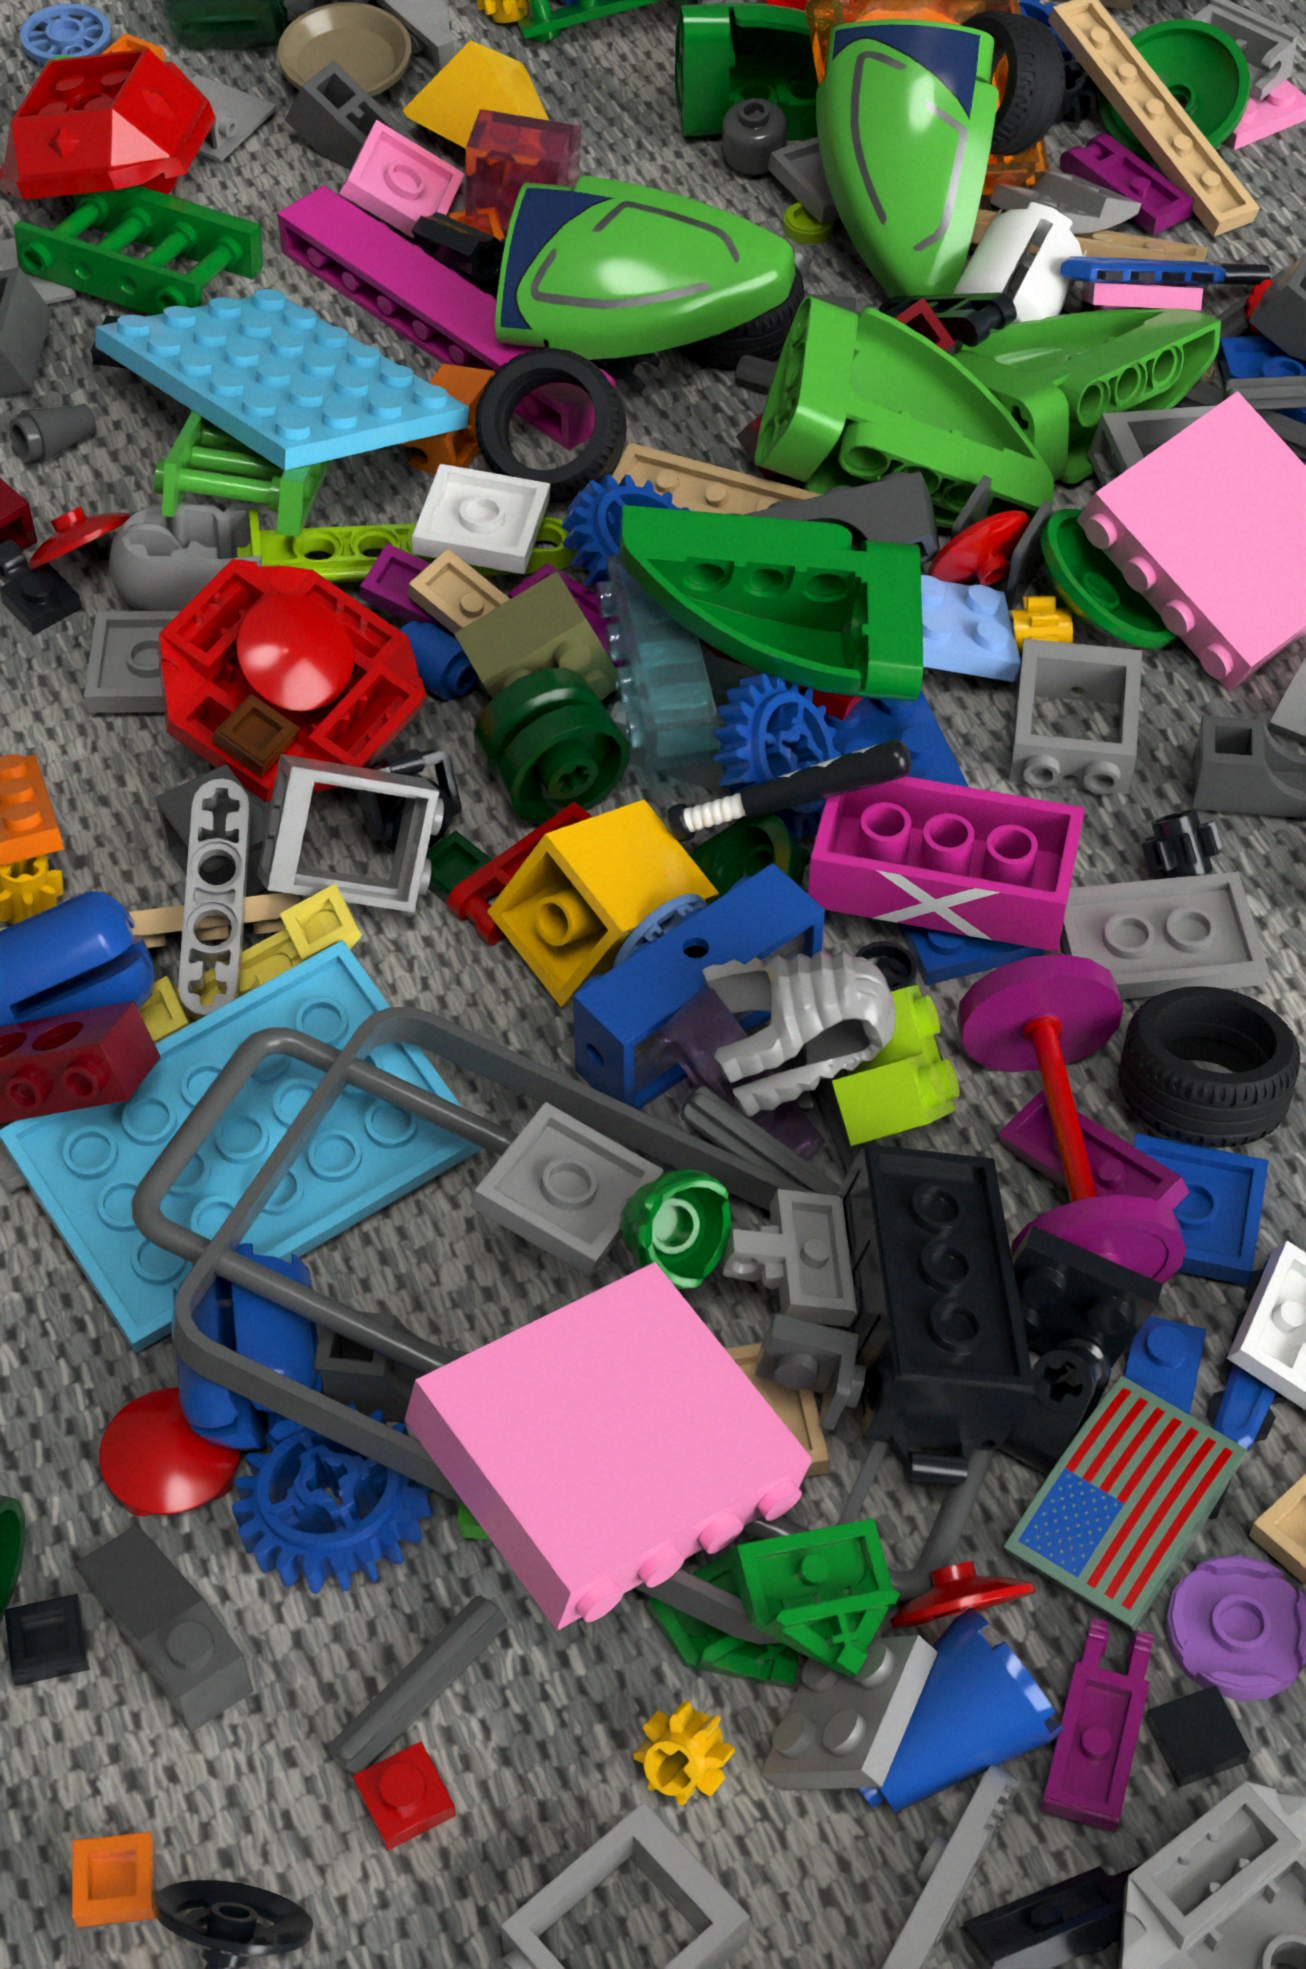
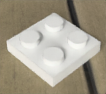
[412,464,550,574]

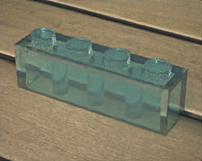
[596,555,719,772]

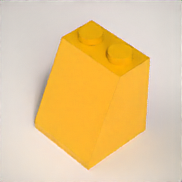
[487,799,719,1008]

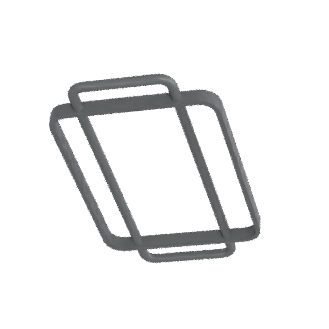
[131,1007,996,1644]

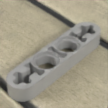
[178,778,251,1021]

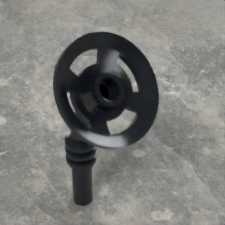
[154,1880,313,1969]

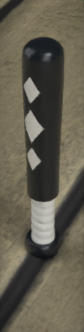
[668,740,912,842]

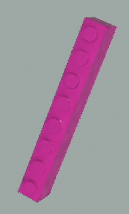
[277,185,615,451]

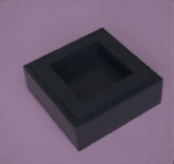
[4,1593,90,1686]
[1145,1685,1251,1788]

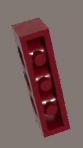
[0,1001,161,1124]

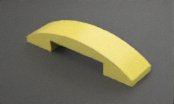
[138,883,362,1044]

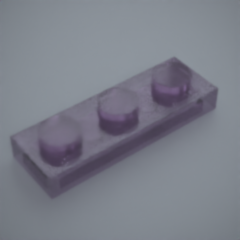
[656,988,825,1161]

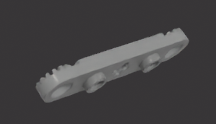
[882,1765,1021,1969]

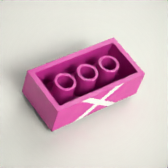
[808,776,1085,952]

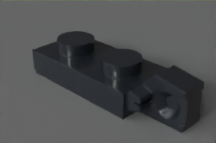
[960,1864,1142,1969]

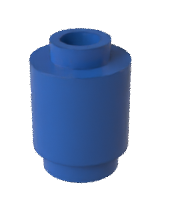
[400,621,478,700]

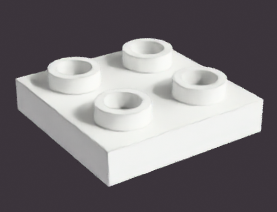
[1227,1241,1306,1410]

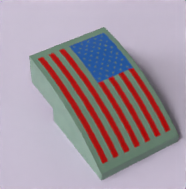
[1004,1376,1248,1633]

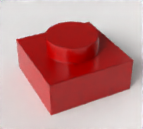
[352,1741,456,1851]

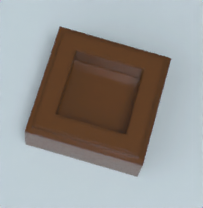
[211,694,300,779]

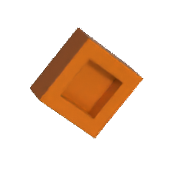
[72,1832,156,1928]

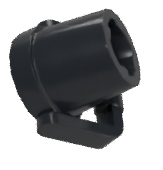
[356,748,462,853]

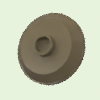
[278,2,412,98]

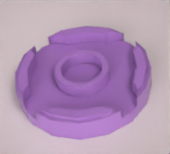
[1164,1555,1306,1701]

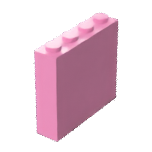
[1076,391,1306,691]
[404,1262,812,1631]

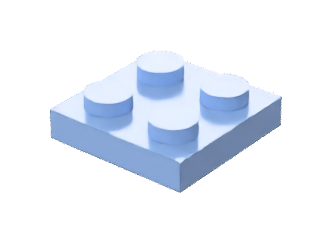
[921,575,1021,682]

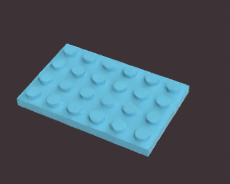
[95,289,469,471]
[0,940,484,1354]

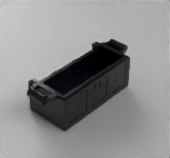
[836,1143,1036,1485]

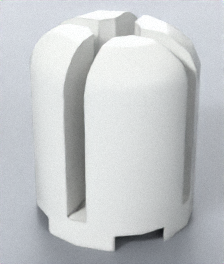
[953,202,1087,325]

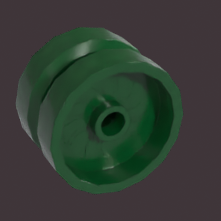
[473,668,630,825]

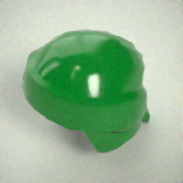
[619,1168,731,1290]

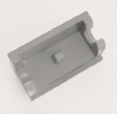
[1191,0,1299,101]

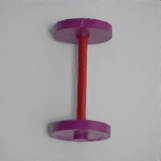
[957,954,1186,1284]

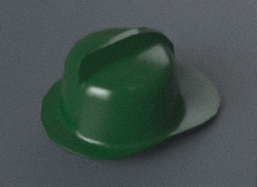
[689,813,811,904]

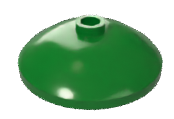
[1099,19,1251,162]
[1040,509,1178,649]

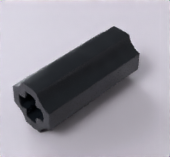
[411,212,505,284]

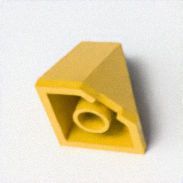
[402,40,558,175]

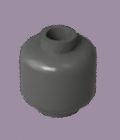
[722,98,788,175]

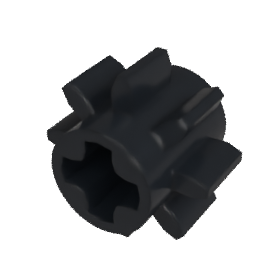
[1055,61,1099,124]
[1141,809,1223,878]

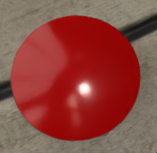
[236,594,354,712]
[99,1388,242,1517]

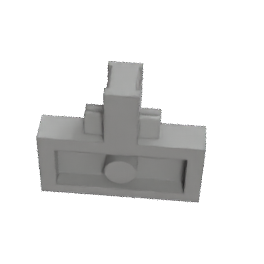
[721,1189,857,1327]

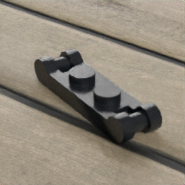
[879,292,1017,347]

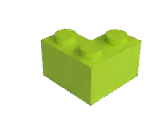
[832,984,959,1146]

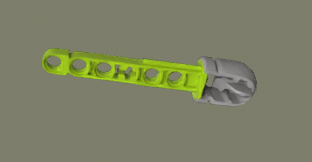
[109,503,586,611]

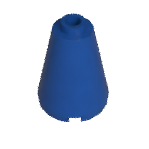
[856,1607,1064,1813]

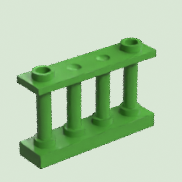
[154,409,332,537]

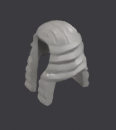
[702,950,896,1117]

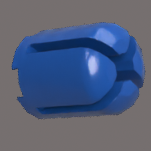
[0,891,154,1027]
[173,1243,324,1451]

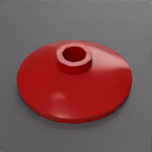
[27,506,131,570]
[928,510,1031,586]
[889,1561,1036,1630]

